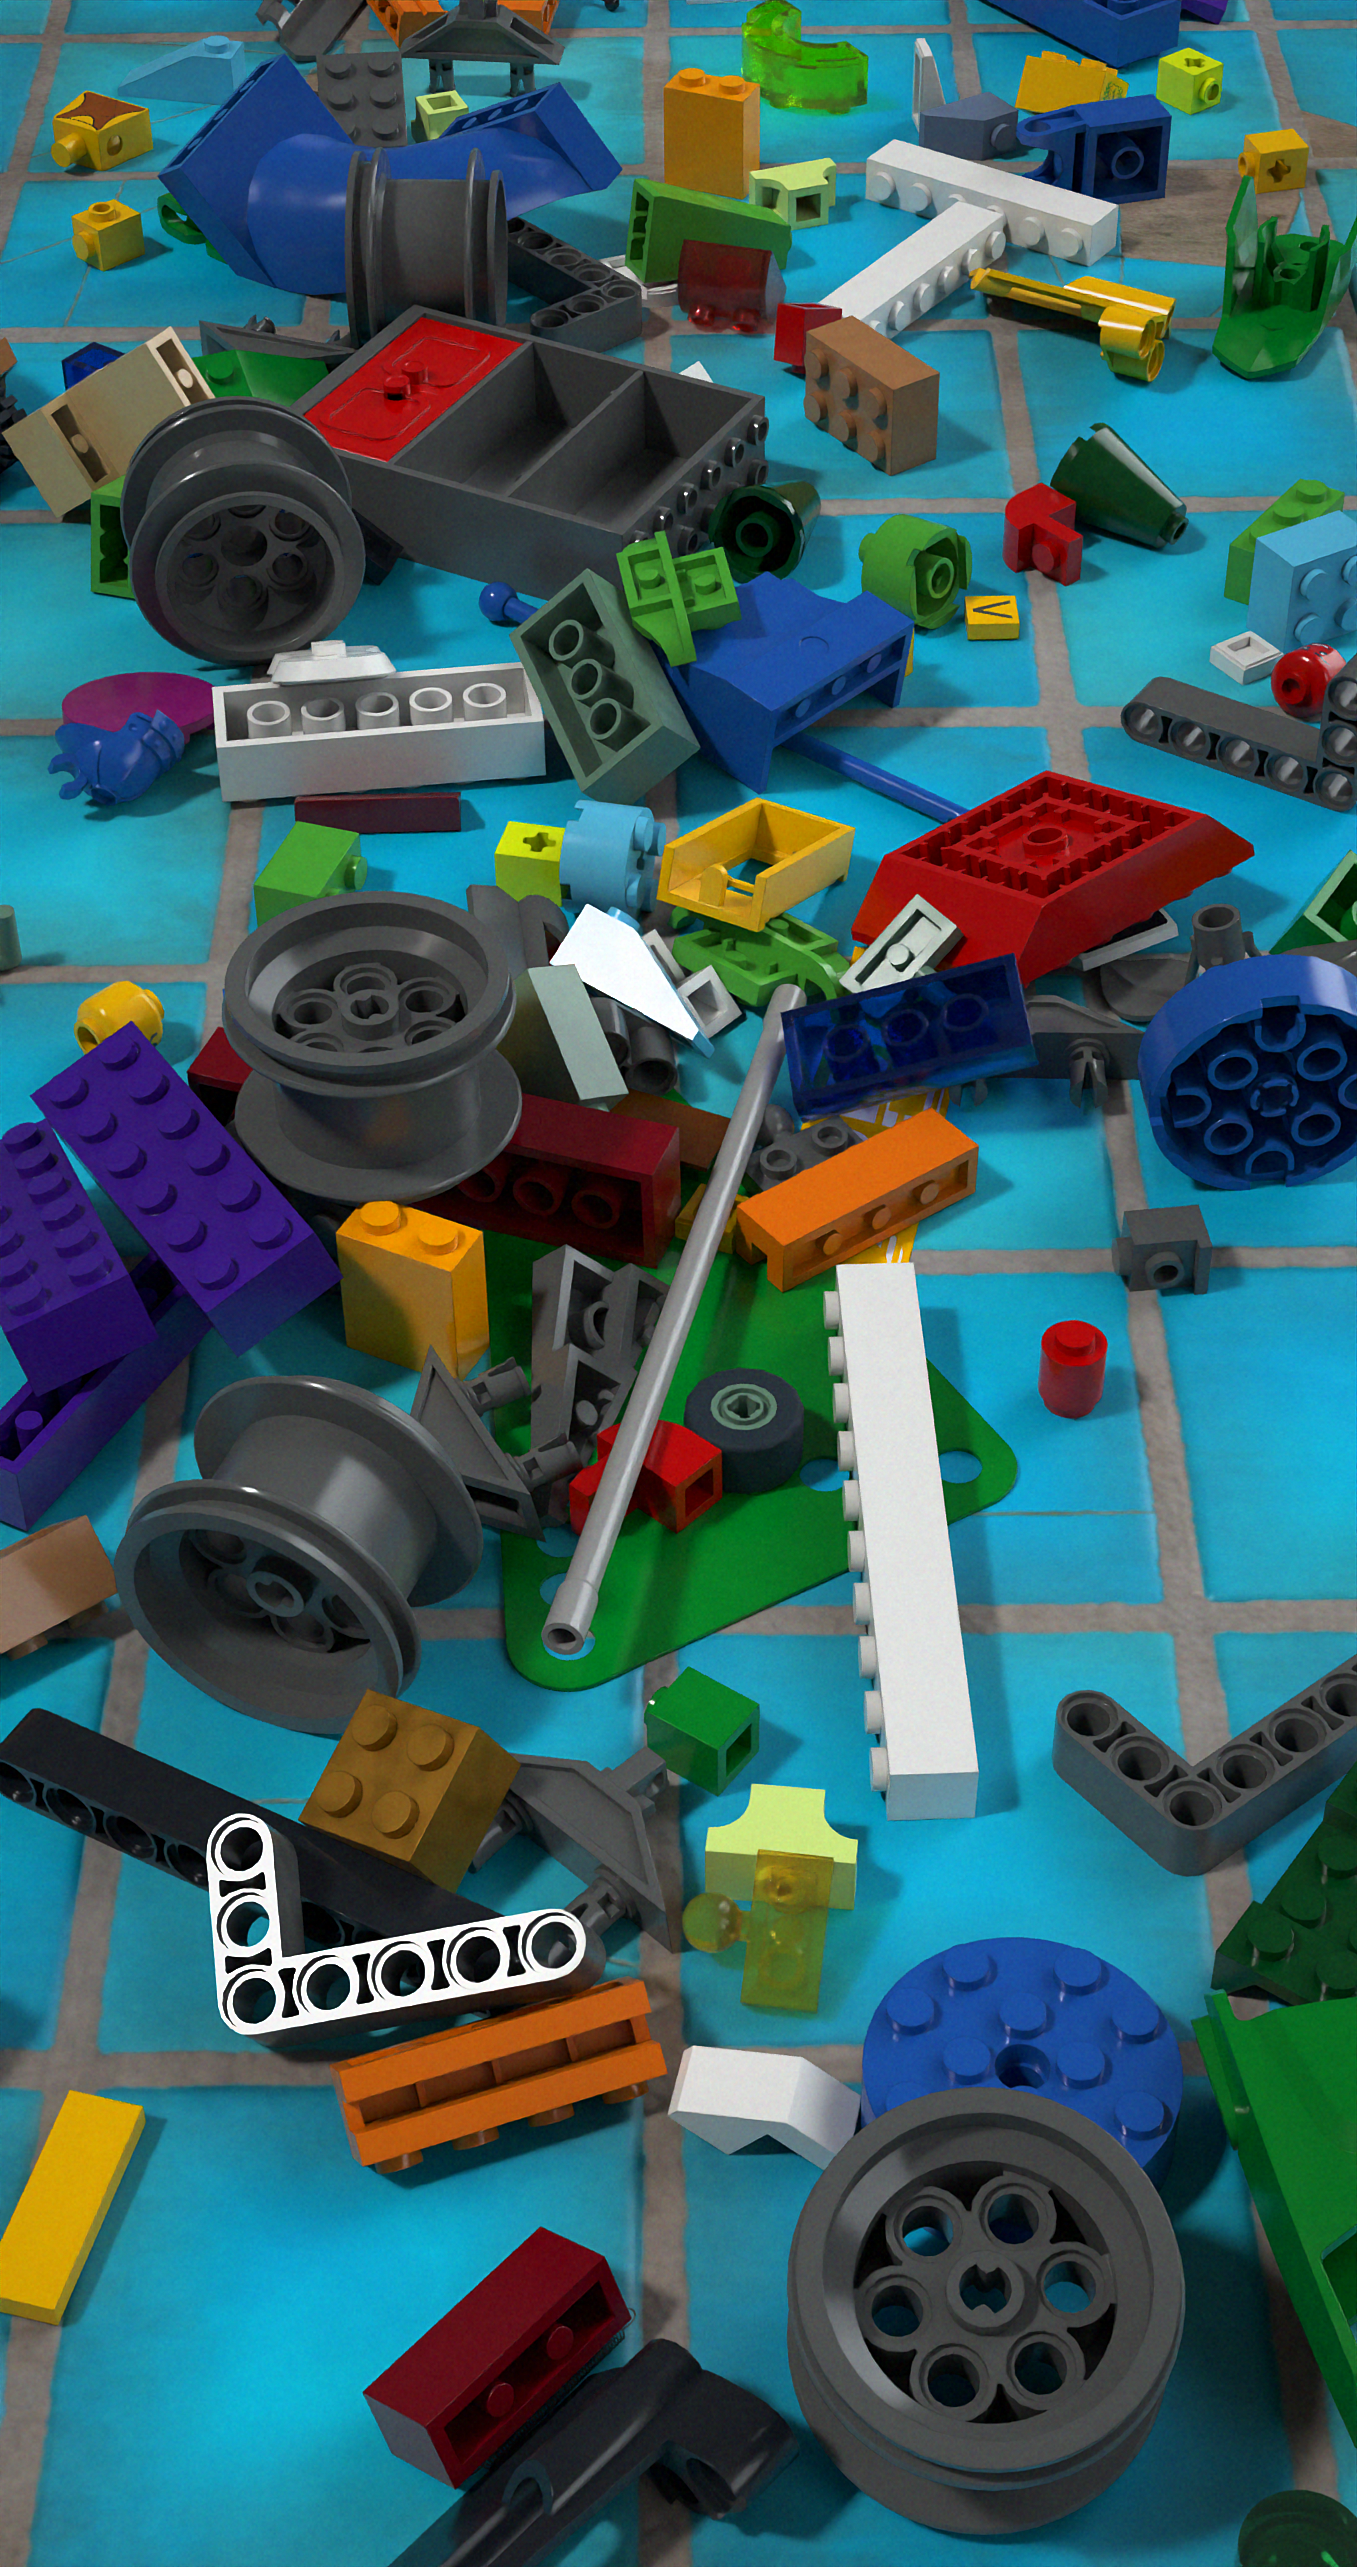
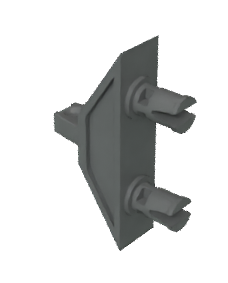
[399,0,565,98]
[199,314,359,374]
[906,980,1145,1108]
[410,1344,583,1543]
[468,1746,673,1955]

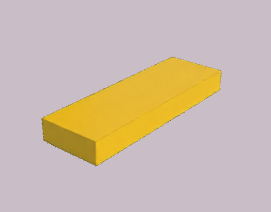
[0,2090,146,2326]

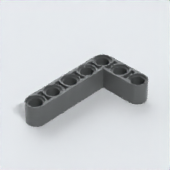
[507,217,642,353]
[1120,654,1357,812]
[1052,1654,1357,1877]
[207,1814,606,2048]

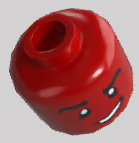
[1271,643,1346,718]

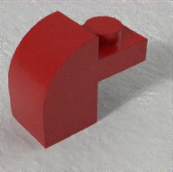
[1002,482,1083,586]
[569,1420,722,1537]

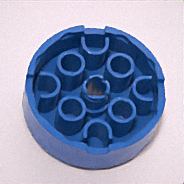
[1137,954,1357,1191]
[860,1937,1183,2245]

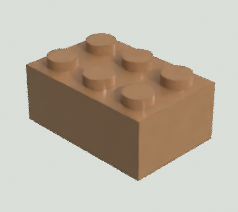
[803,315,940,476]

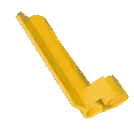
[968,268,1177,382]

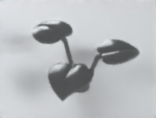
[1100,903,1357,1021]

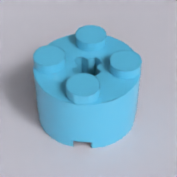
[559,800,666,920]

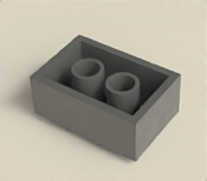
[316,51,408,148]

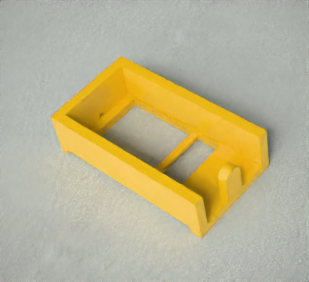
[656,797,856,932]

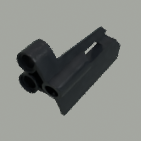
[388,2338,800,2567]

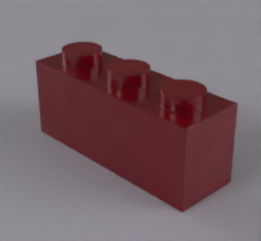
[362,2226,632,2490]

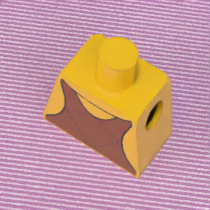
[51,90,153,171]

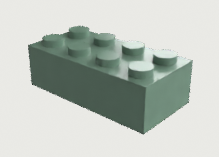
[509,568,701,805]

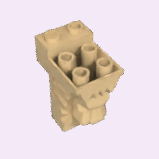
[2,326,216,518]

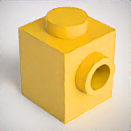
[71,199,145,272]

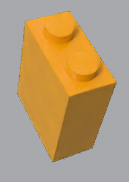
[663,68,760,200]
[336,1201,490,1382]

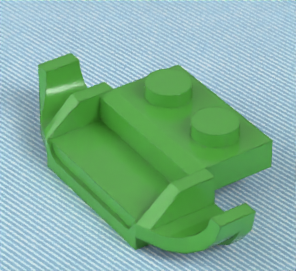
[616,530,742,667]
[667,896,857,1018]

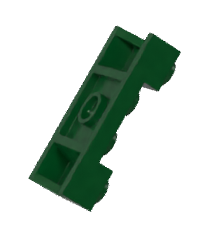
[1210,1761,1357,2006]

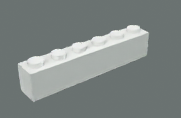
[866,139,1119,267]
[818,201,1006,340]

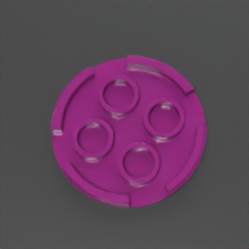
[62,672,215,745]

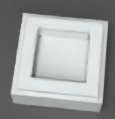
[1209,630,1284,686]

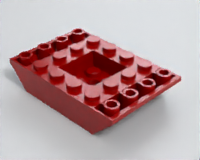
[851,770,1255,994]

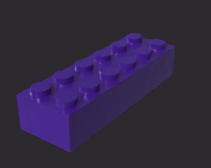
[30,1021,344,1358]
[0,1119,159,1397]

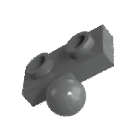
[741,1104,863,1196]

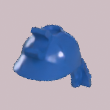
[47,709,185,805]

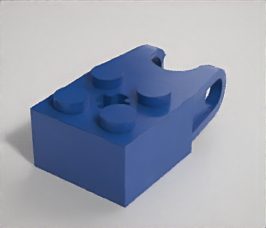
[1016,94,1172,204]

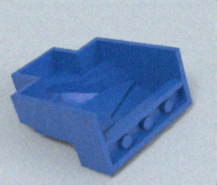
[647,571,915,794]

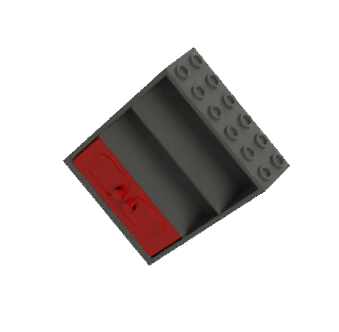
[279,305,769,601]

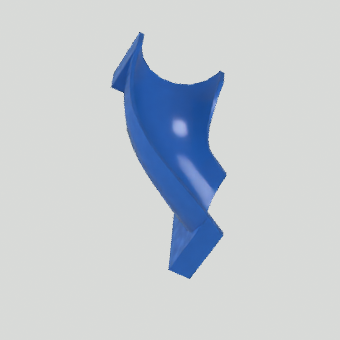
[157,53,623,295]

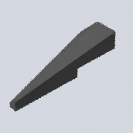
[530,1244,670,1527]

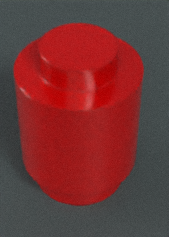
[1038,1320,1108,1418]

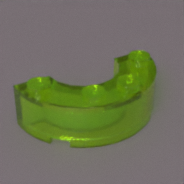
[741,0,868,114]

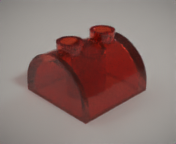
[677,239,787,333]

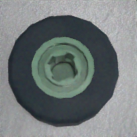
[684,1368,804,1494]

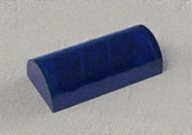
[780,953,1041,1124]

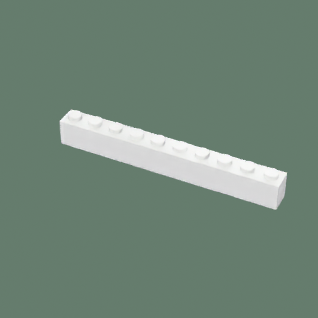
[823,1262,979,1821]

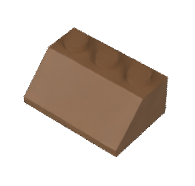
[0,1515,118,1662]

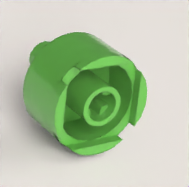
[858,514,972,629]

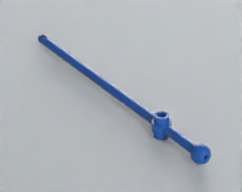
[479,581,970,823]

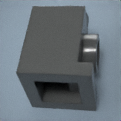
[1111,1205,1213,1295]

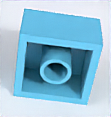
[1246,510,1357,655]

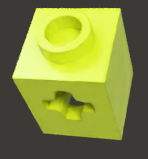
[1156,47,1224,115]
[494,821,570,907]

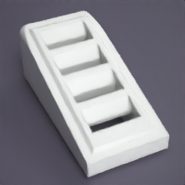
[912,38,946,133]

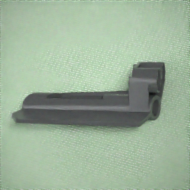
[255,0,366,61]
[466,884,678,1097]

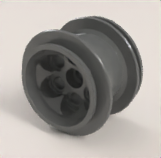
[345,147,508,349]
[120,396,366,667]
[222,891,523,1207]
[114,1375,484,1734]
[787,2087,1185,2535]

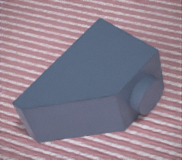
[919,92,1019,161]

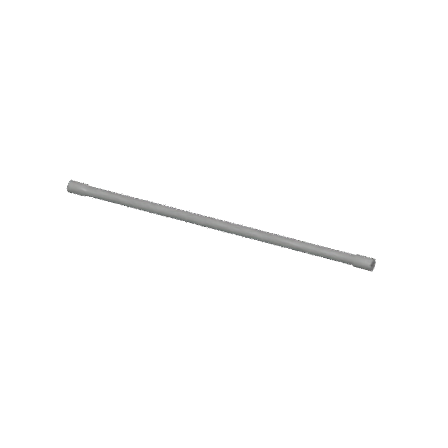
[541,984,807,1655]

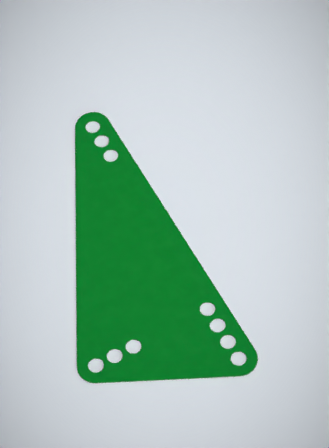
[484,1088,1017,1692]

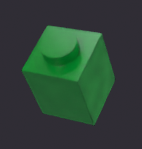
[644,1666,760,1797]

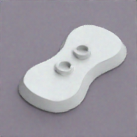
[267,640,397,685]

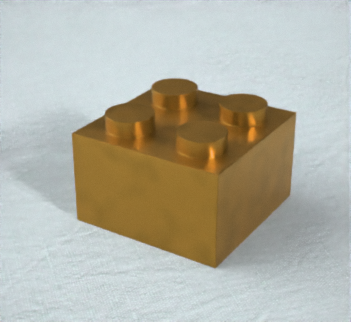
[298,1689,521,1893]

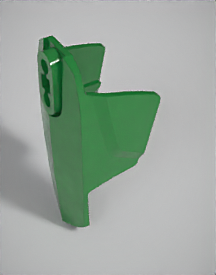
[1212,175,1357,379]
[1190,1988,1357,2449]

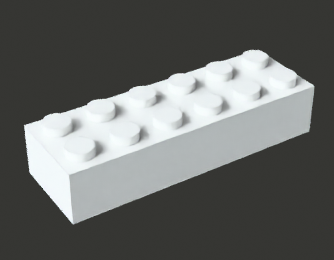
[212,662,546,803]

